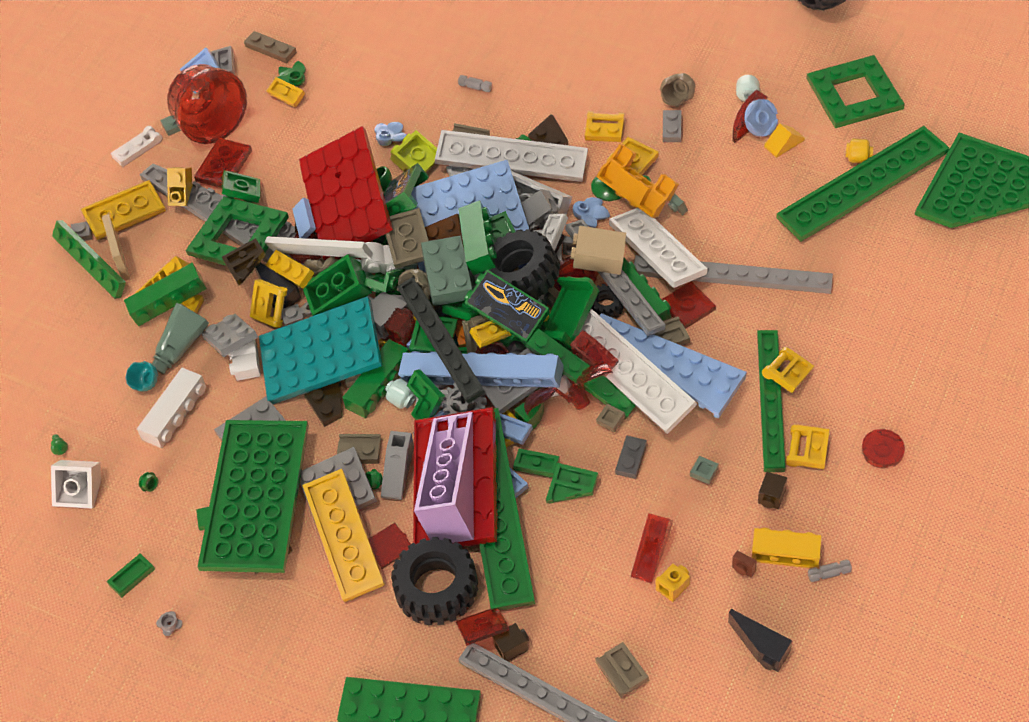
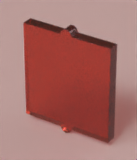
[368,523,411,569]

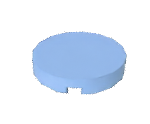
[744,99,778,137]

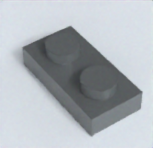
[615,435,647,479]

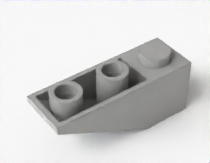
[381,431,414,500]

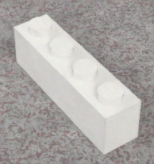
[137,368,206,449]

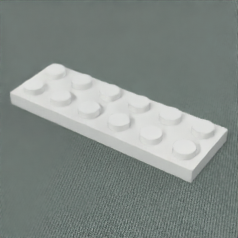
[609,208,707,288]

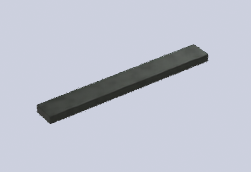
[397,276,486,404]

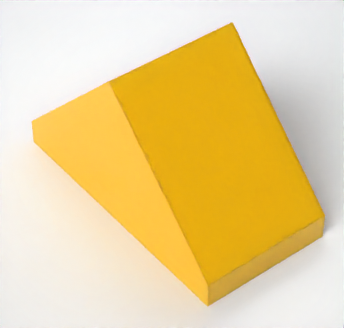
[764,123,805,158]

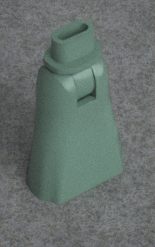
[152,303,209,374]

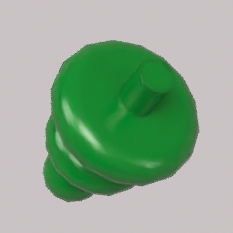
[51,434,68,455]

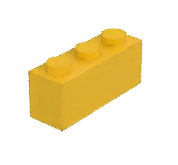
[752,527,821,569]

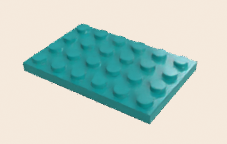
[259,296,382,404]

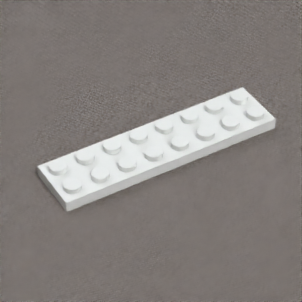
[435,130,588,182]
[573,309,697,434]

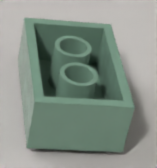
[421,236,472,306]

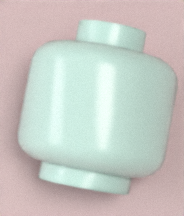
[736,75,760,102]
[385,378,416,409]

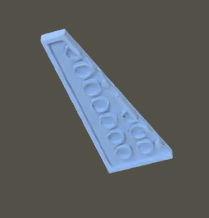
[600,313,747,419]

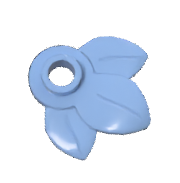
[374,122,407,146]
[572,197,610,228]

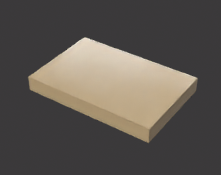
[102,214,130,280]

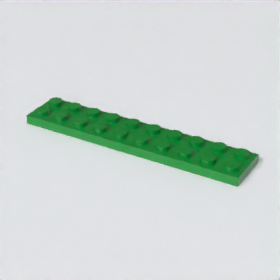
[776,126,950,242]
[475,408,535,612]

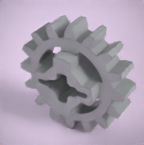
[441,383,487,415]

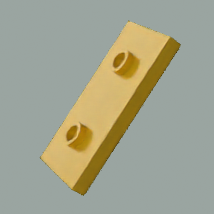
[81,180,166,240]

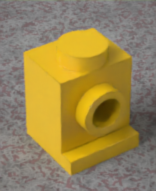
[655,563,690,602]

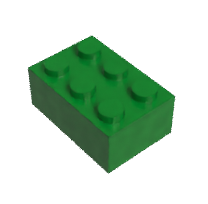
[303,254,372,316]

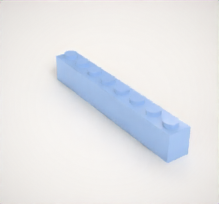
[398,351,564,388]

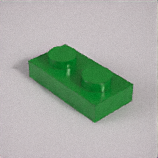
[513,448,560,478]

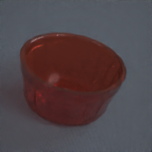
[167,64,247,144]

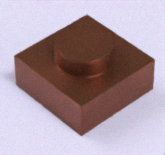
[732,550,757,578]

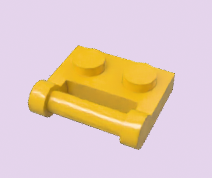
[585,111,625,142]
[250,279,288,327]
[762,347,814,393]
[786,425,830,469]

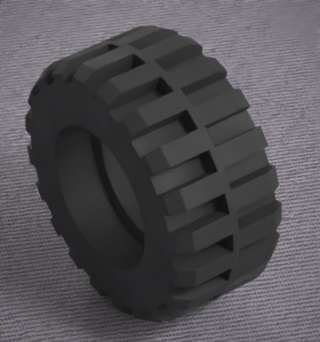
[480,229,560,300]
[391,537,478,625]

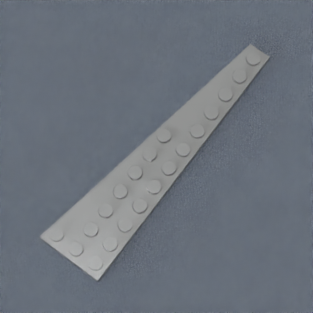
[140,164,323,265]

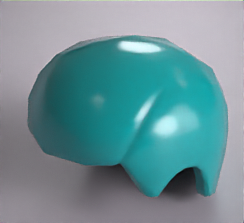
[125,361,158,392]

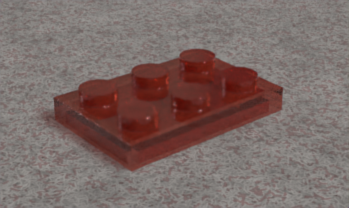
[194,138,252,188]

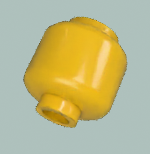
[845,138,874,163]

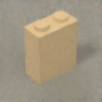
[570,226,626,275]

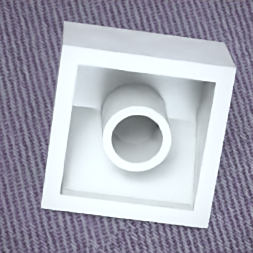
[51,460,101,508]

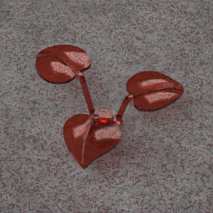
[524,348,613,415]

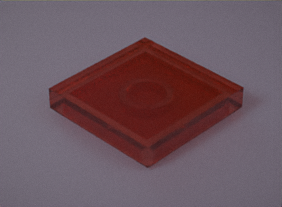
[661,281,716,329]
[456,608,509,646]

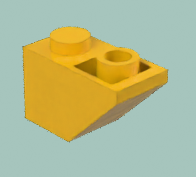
[167,167,192,206]

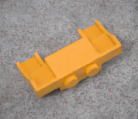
[596,144,679,218]

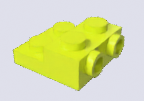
[390,130,437,172]

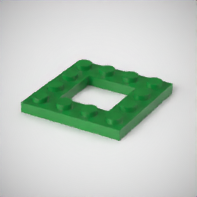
[806,55,905,128]
[185,196,289,273]

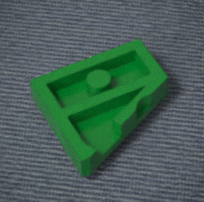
[546,463,599,504]

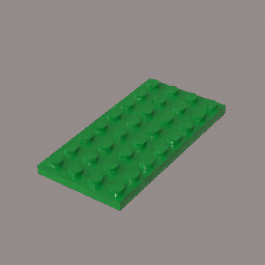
[197,420,309,573]

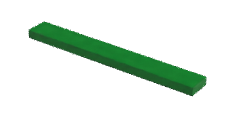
[757,330,785,472]

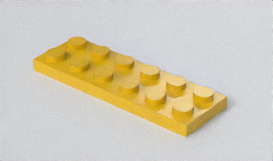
[302,469,385,602]

